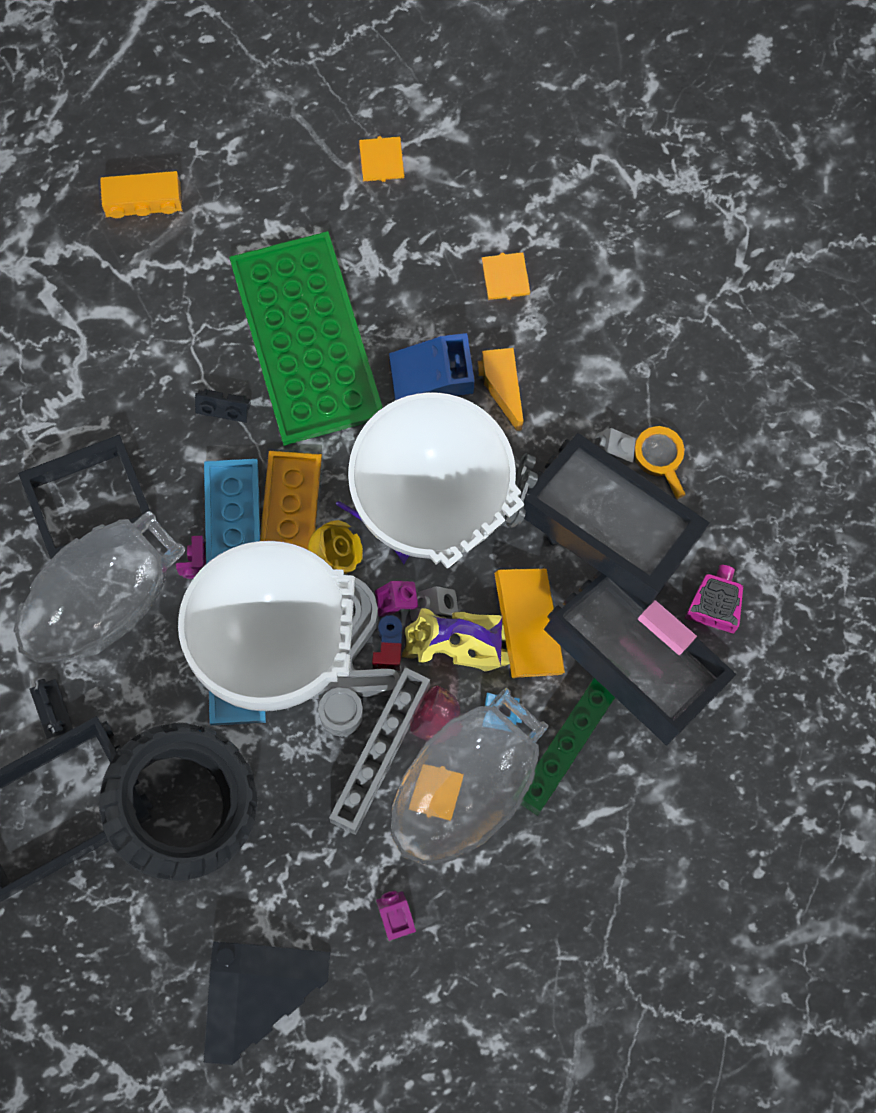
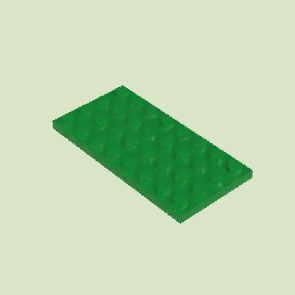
[229,231,383,446]

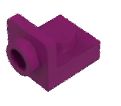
[176,536,206,579]
[375,581,418,617]
[376,891,416,941]

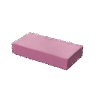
[638,600,697,656]

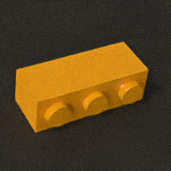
[100,171,182,218]

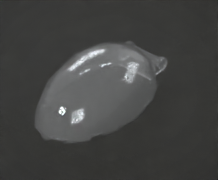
[13,511,185,664]
[391,688,548,865]

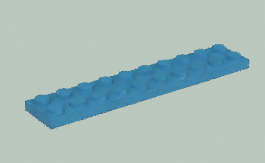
[204,459,266,726]

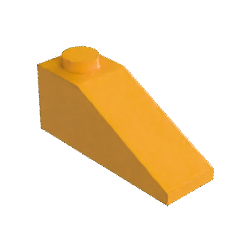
[477,348,523,431]

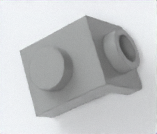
[593,428,636,465]

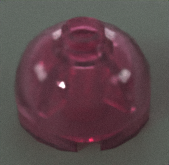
[410,685,462,742]

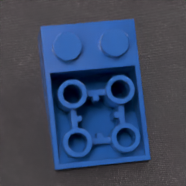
[389,333,474,401]

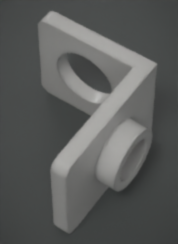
[410,586,458,621]

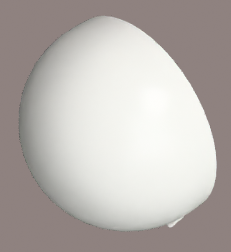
[348,393,524,569]
[178,541,355,711]

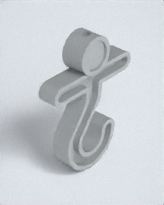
[309,577,400,737]

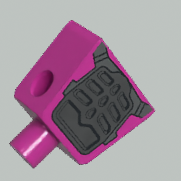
[684,565,743,634]

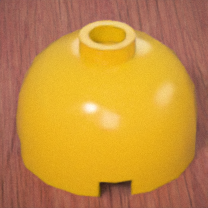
[308,520,363,574]

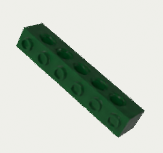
[515,659,631,816]

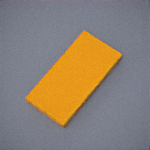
[260,451,322,550]
[494,569,565,678]

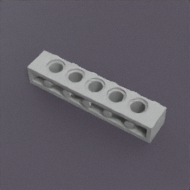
[329,667,430,835]

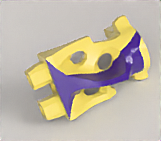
[402,608,510,672]

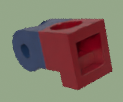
[372,615,402,671]

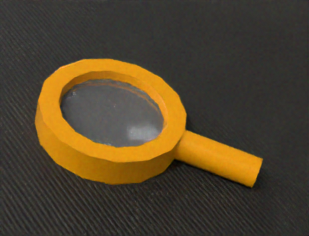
[634,426,686,499]

